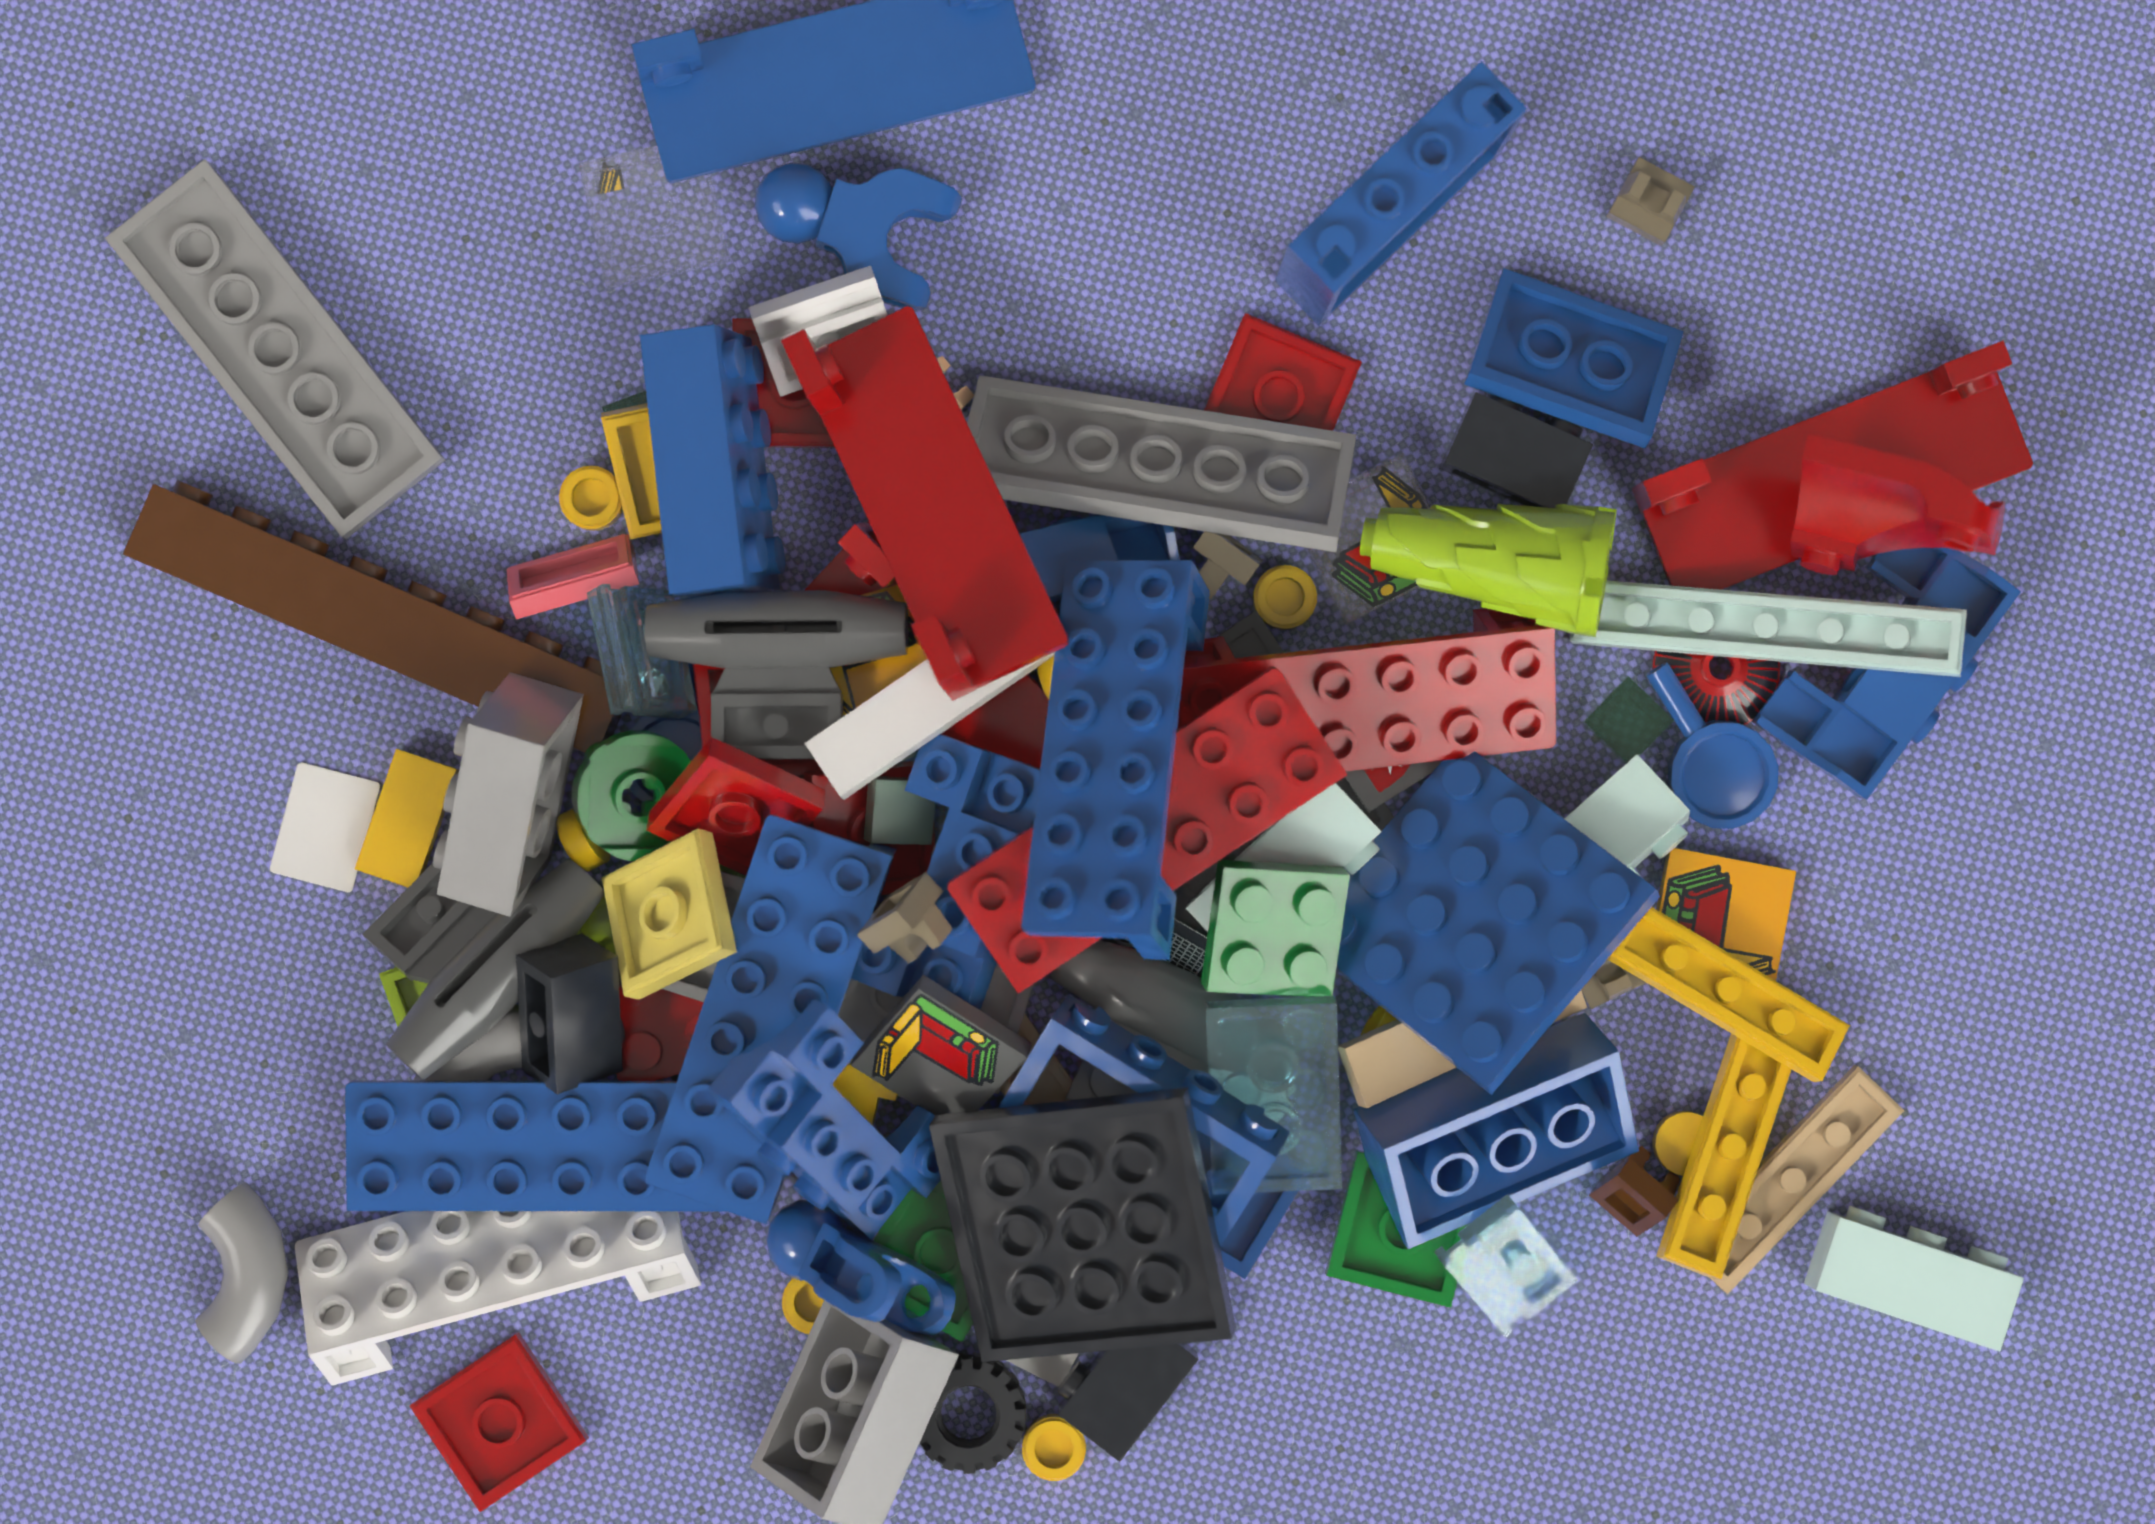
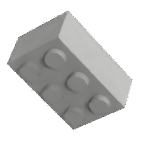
[433,672,584,917]
[750,1300,959,1524]

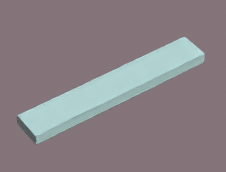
[1570,581,1967,677]

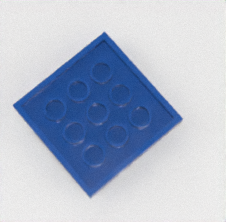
[1336,751,1660,1095]

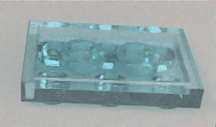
[1205,996,1342,1194]

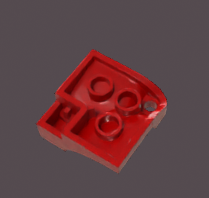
[1790,433,2005,575]

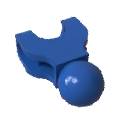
[754,162,962,311]
[766,1200,956,1336]

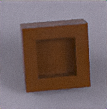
[1589,1146,1680,1237]

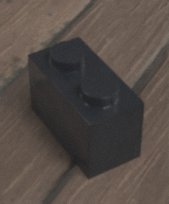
[1439,392,1593,508]
[516,933,625,1094]
[1056,1343,1199,1462]

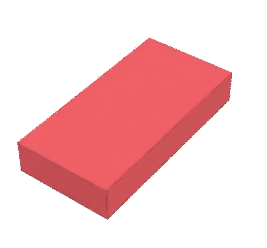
[507,534,639,620]

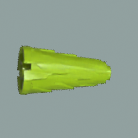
[1360,504,1617,637]

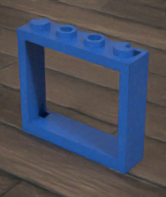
[1275,61,1528,326]
[998,994,1290,1247]

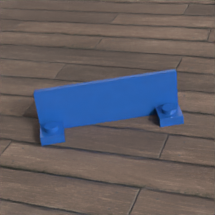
[631,0,1036,183]
[1021,560,1210,960]
[645,814,897,1225]
[345,1080,727,1212]

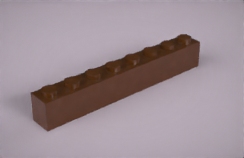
[123,480,633,753]

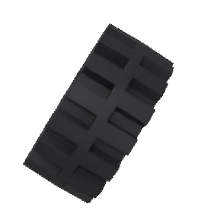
[919,1352,1026,1474]

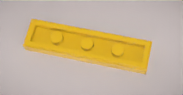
[1607,907,1850,1082]
[1656,1033,1791,1279]

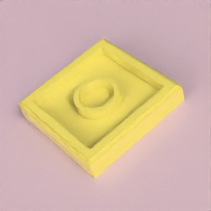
[601,829,737,1000]

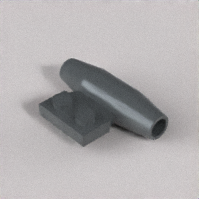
[645,590,909,760]
[362,858,604,1080]
[1049,939,1303,1100]

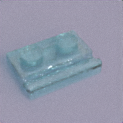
[587,584,697,719]
[1434,1194,1578,1338]

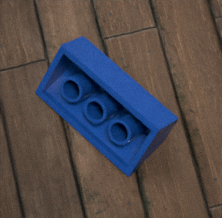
[1353,1013,1639,1249]

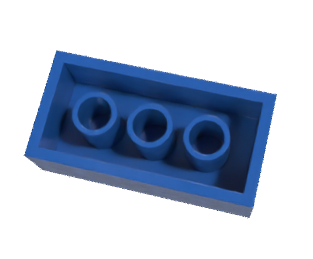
[640,324,786,597]

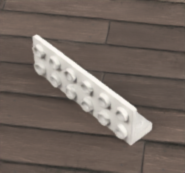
[295,1211,701,1386]

